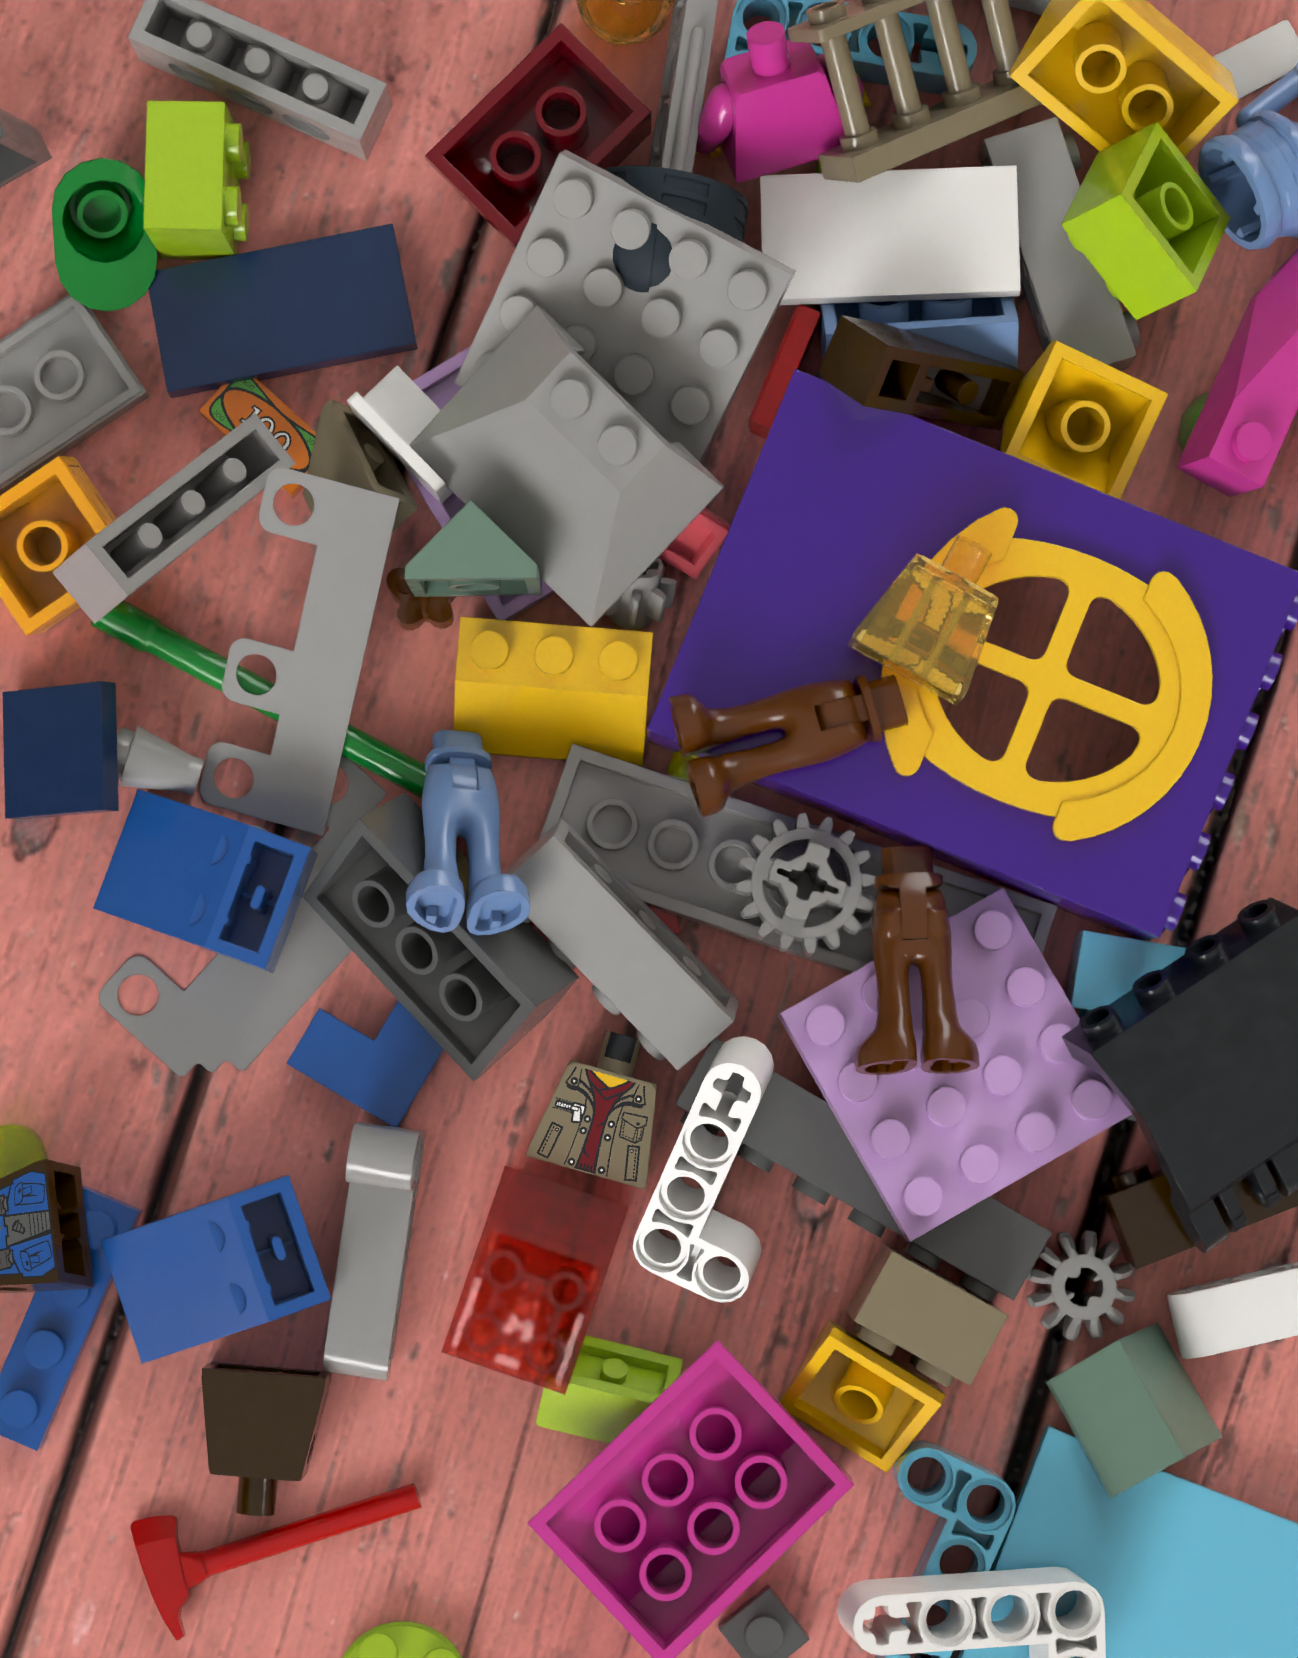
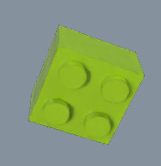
[143,100,251,260]
[1061,122,1231,320]

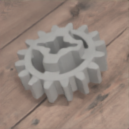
[735,813,876,956]

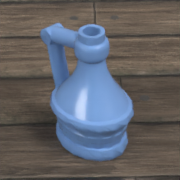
[1198,63,1298,250]

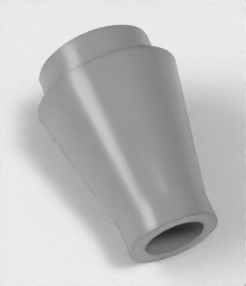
[117,726,205,795]

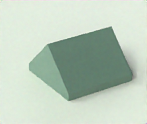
[405,500,542,597]
[1046,1322,1222,1498]

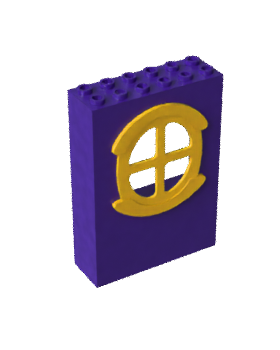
[647,369,1298,941]

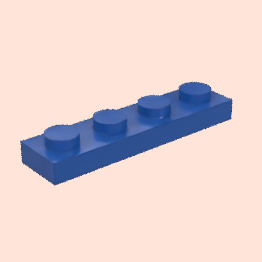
[0,1186,143,1451]

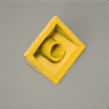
[1000,340,1168,499]
[779,1319,946,1473]

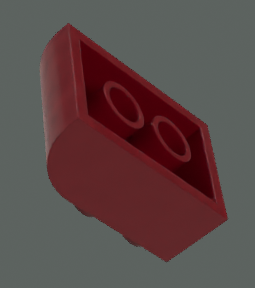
[425,23,651,249]

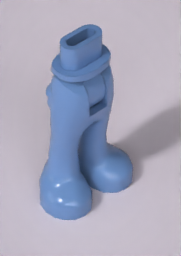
[406,730,531,935]

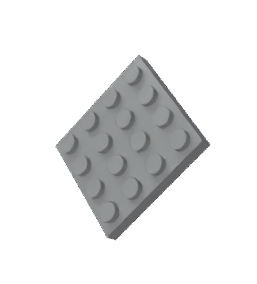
[454,149,796,463]

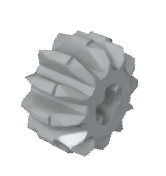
[1026,1230,1135,1340]

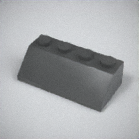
[302,793,579,1081]

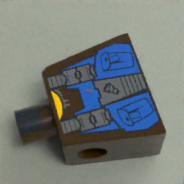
[0,1159,94,1293]

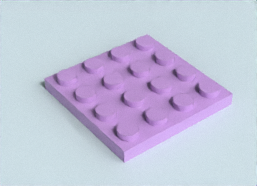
[778,888,1132,1242]

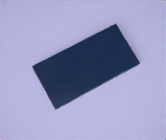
[148,223,418,398]

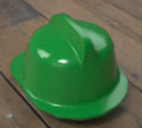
[52,158,157,312]

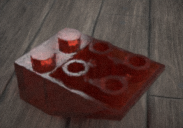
[441,1163,629,1395]

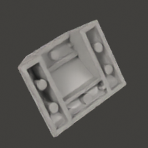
[409,305,725,627]

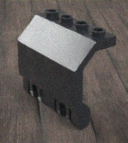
[1062,897,1298,1253]

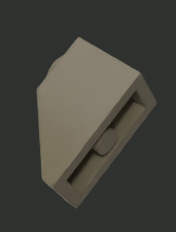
[303,399,418,533]

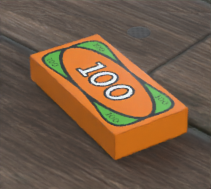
[199,378,316,498]

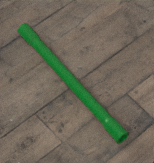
[91,601,426,798]

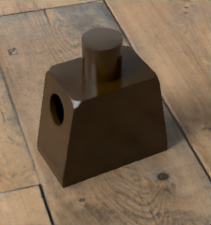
[201,1362,332,1516]

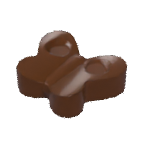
[386,568,456,631]

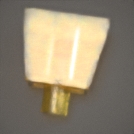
[847,535,999,706]

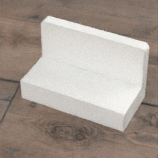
[347,365,453,504]

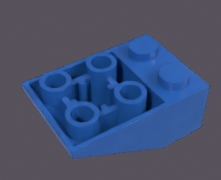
[93,789,318,974]
[100,1175,331,1364]

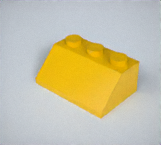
[1009,0,1239,157]
[454,617,653,767]

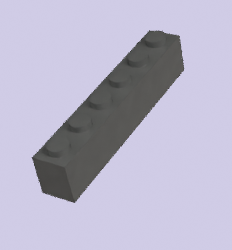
[675,1038,1052,1303]

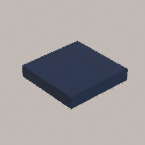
[2,681,119,820]

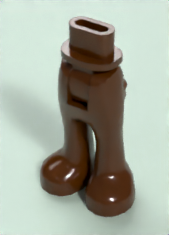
[668,674,908,818]
[855,846,980,1075]

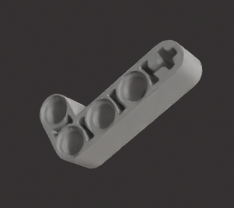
[323,1122,425,1381]

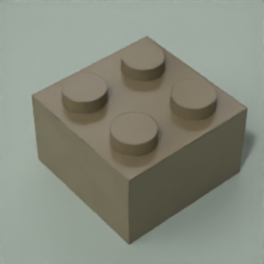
[846,1243,1008,1388]

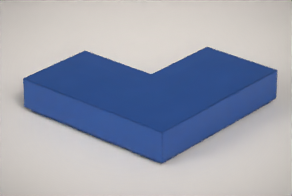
[286,1001,444,1127]

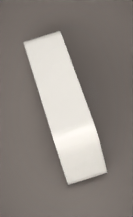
[633,1036,774,1303]
[1167,1262,1298,1359]
[837,1567,1106,1658]

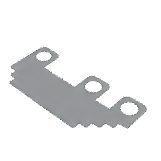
[99,756,386,1076]

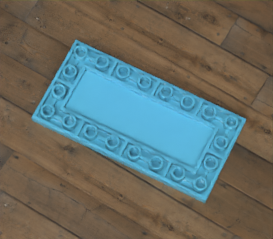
[958,1424,1298,1658]

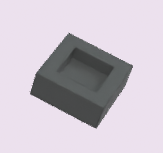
[718,1584,810,1658]

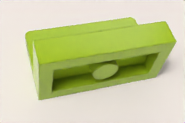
[536,1328,683,1443]

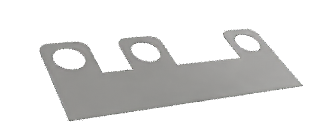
[200,467,400,836]

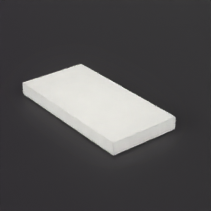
[760,165,1021,305]

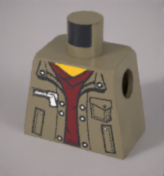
[526,1030,657,1189]

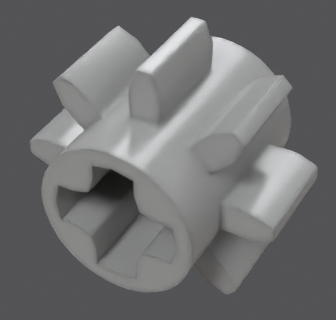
[605,557,677,629]

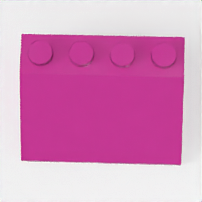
[527,1340,854,1658]

